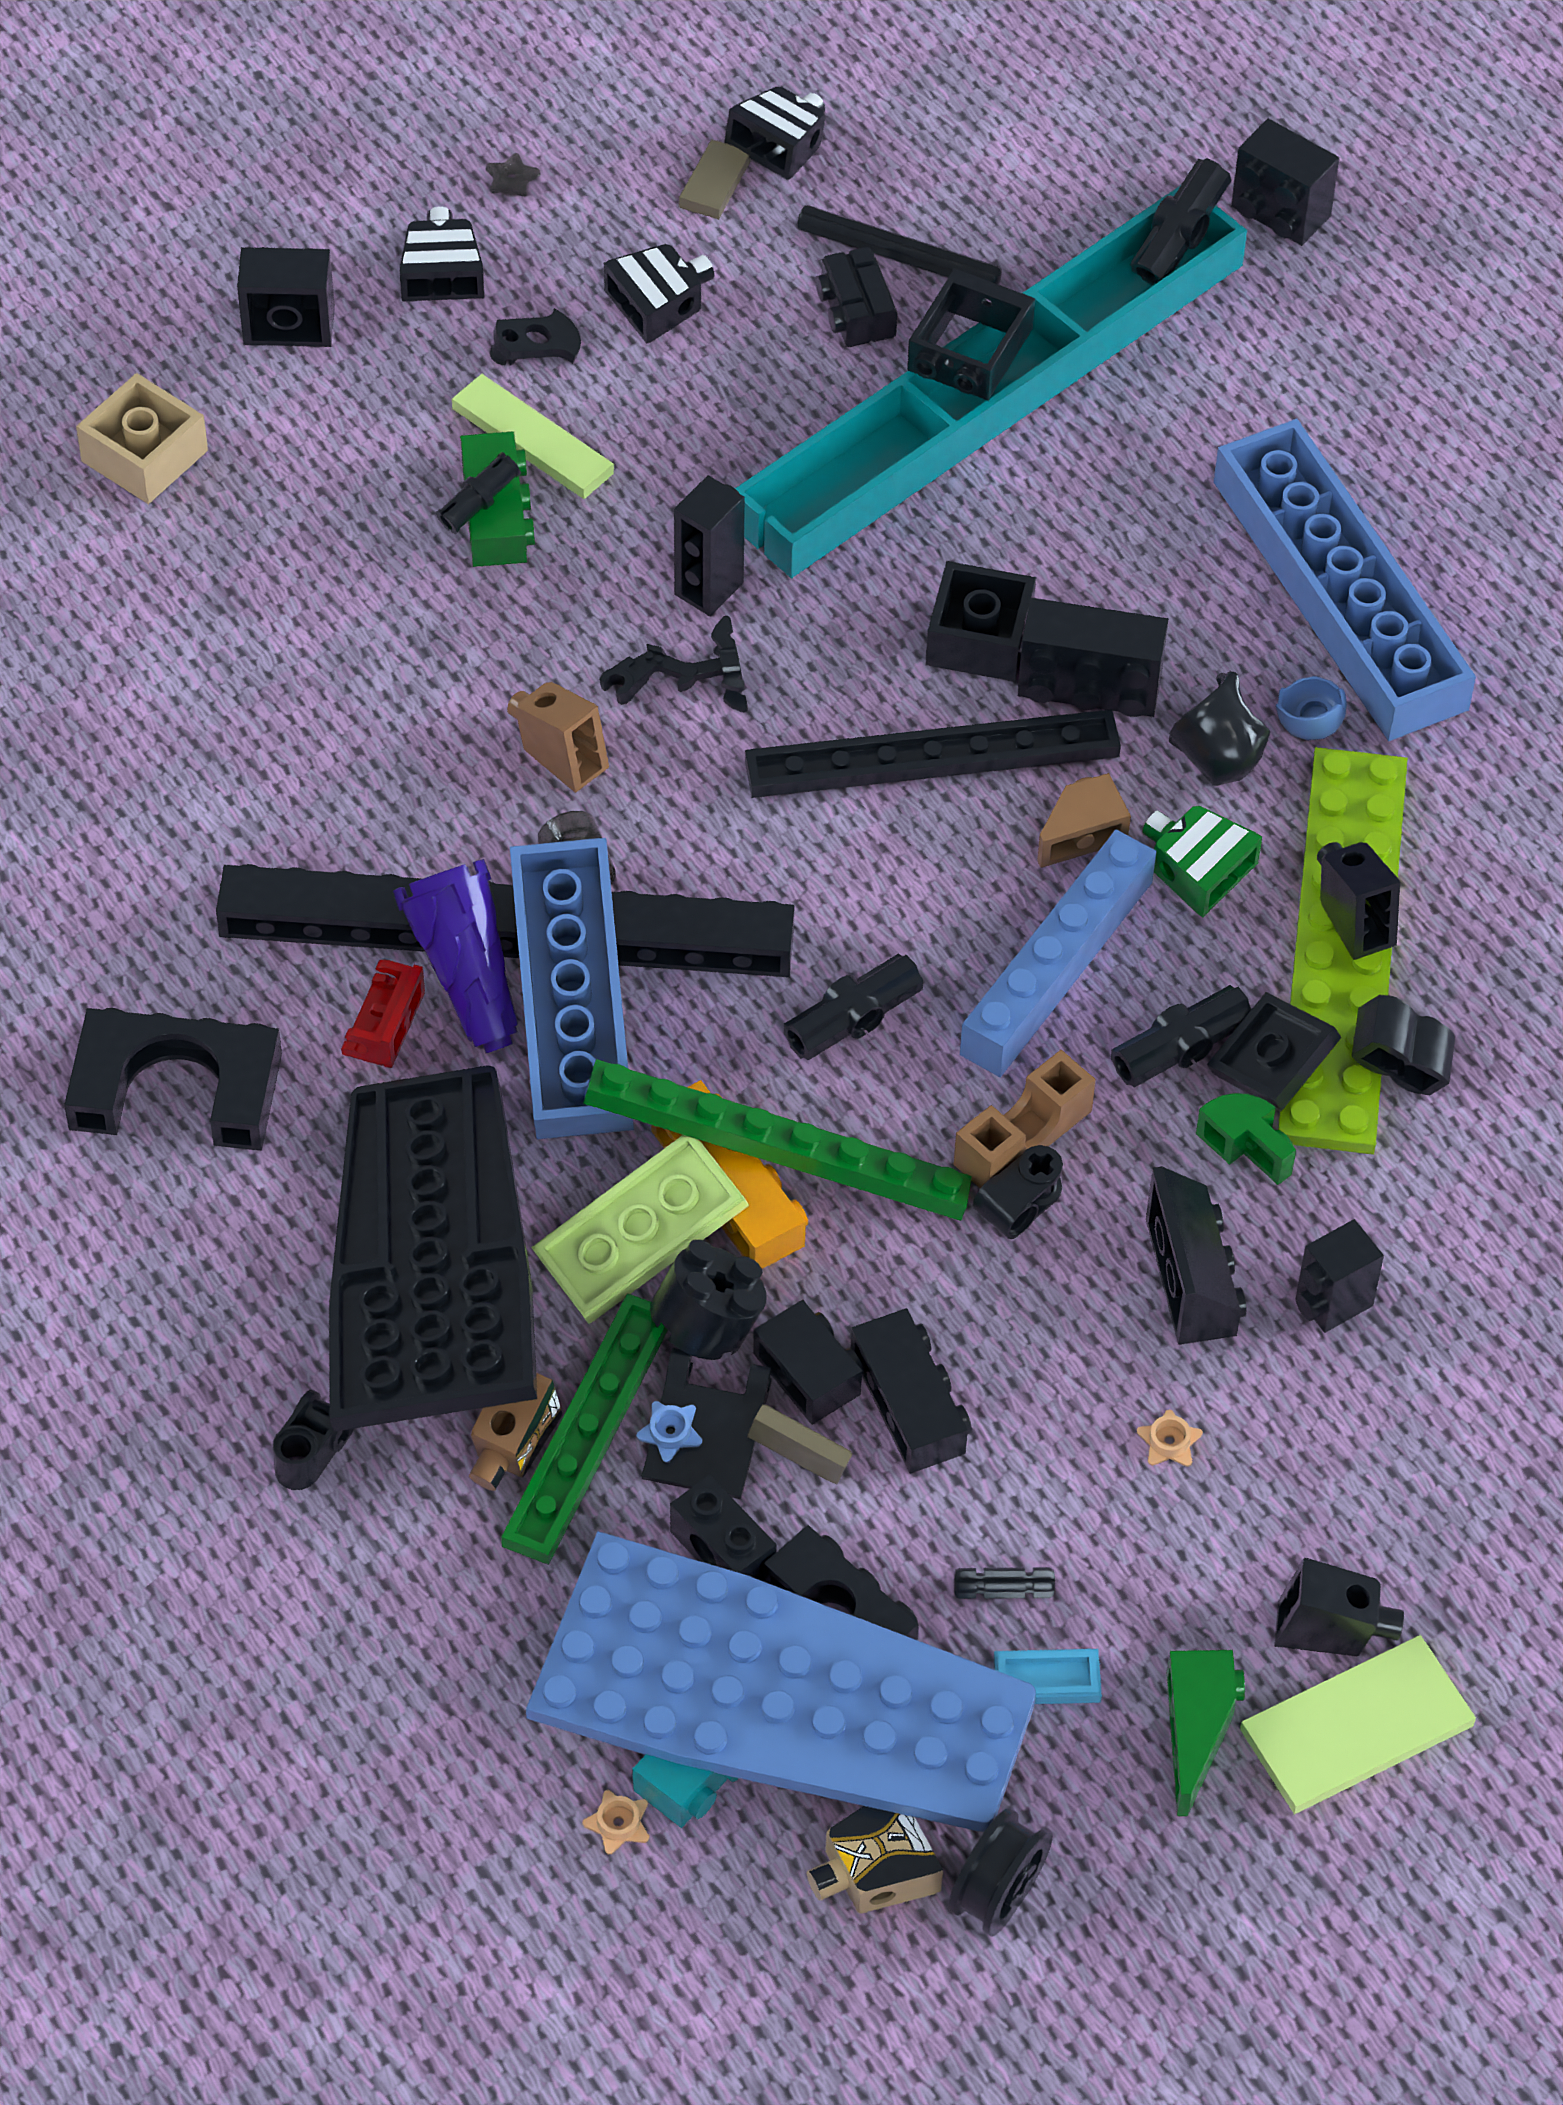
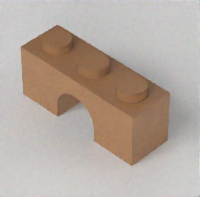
[953,1050,1096,1188]

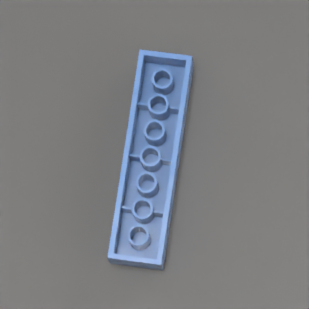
[1214,419,1476,741]

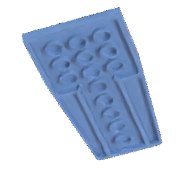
[526,1531,1036,1832]

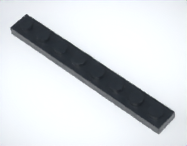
[745,709,1121,798]

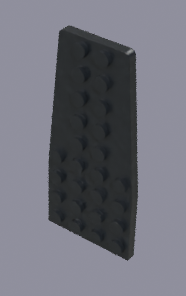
[329,1065,537,1432]

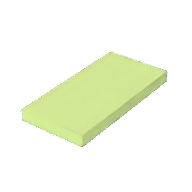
[531,1135,749,1324]
[1240,1635,1476,1815]

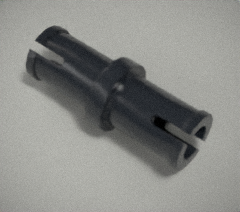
[436,452,521,534]

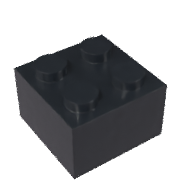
[1231,118,1340,246]
[237,247,335,347]
[926,561,1036,682]

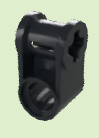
[972,1145,1063,1239]
[273,1389,354,1490]

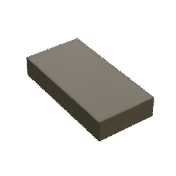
[679,139,751,220]
[747,1405,853,1485]

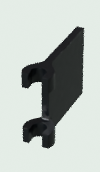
[641,1348,772,1499]

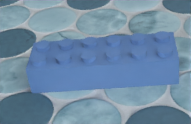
[510,838,634,1139]

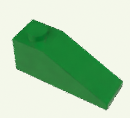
[1166,1650,1245,1816]

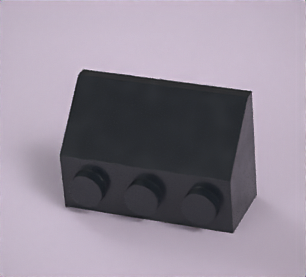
[1146,1166,1246,1345]

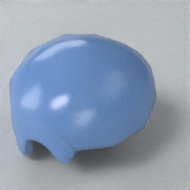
[1275,676,1347,741]

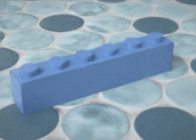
[960,829,1156,1078]

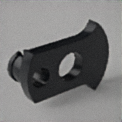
[489,308,581,366]

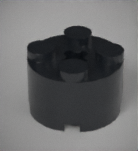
[650,1239,767,1360]

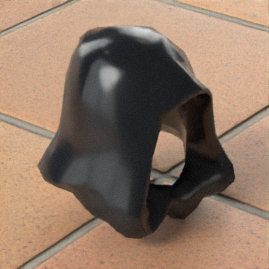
[1169,671,1271,786]

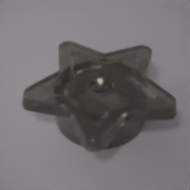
[485,153,541,197]

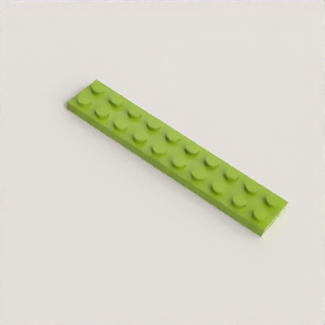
[1278,747,1408,1155]

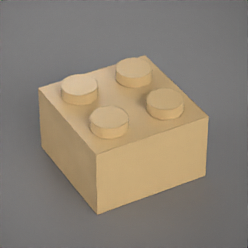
[76,373,208,505]

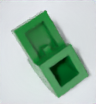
[1196,1093,1296,1185]

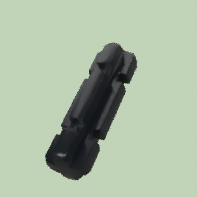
[954,1567,1055,1599]

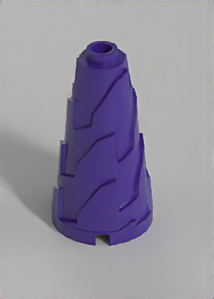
[393,859,518,1053]

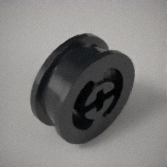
[948,1808,1053,1937]

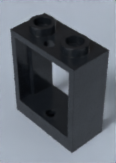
[907,268,1035,401]

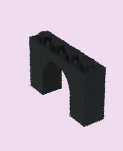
[64,1008,282,1151]

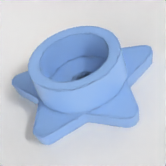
[636,1401,702,1463]

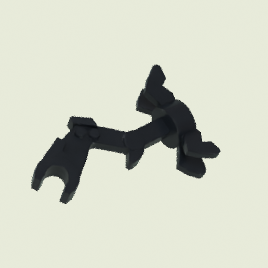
[599,615,748,713]

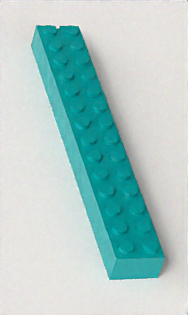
[735,185,1247,579]

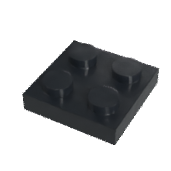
[1206,992,1342,1111]

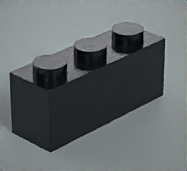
[674,475,745,616]
[850,1308,972,1474]

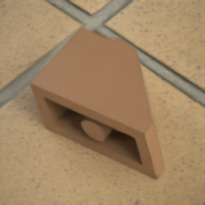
[1037,773,1131,868]

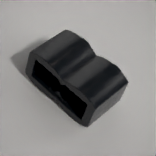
[1351,995,1456,1096]

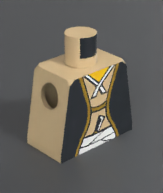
[807,1806,943,1914]

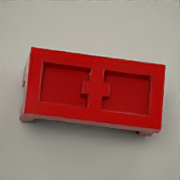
[341,960,425,1068]

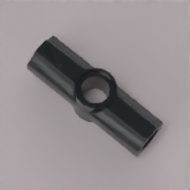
[1130,158,1232,286]
[783,953,924,1060]
[1111,985,1251,1088]

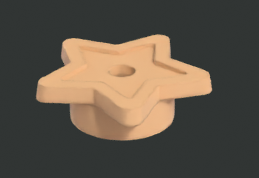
[1137,1409,1203,1467]
[582,1790,649,1854]

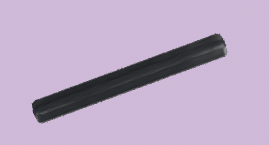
[798,205,1002,285]

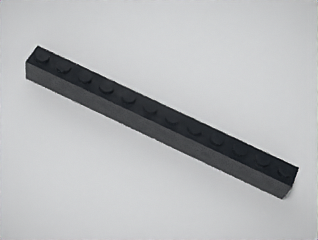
[216,864,795,978]

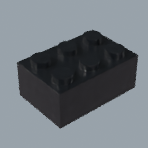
[1017,598,1169,717]

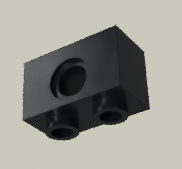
[670,1474,777,1581]

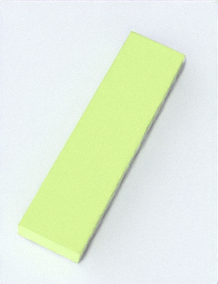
[452,374,614,499]

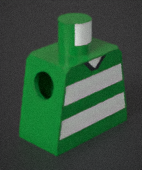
[1142,806,1262,918]

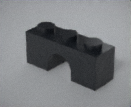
[763,1525,919,1640]

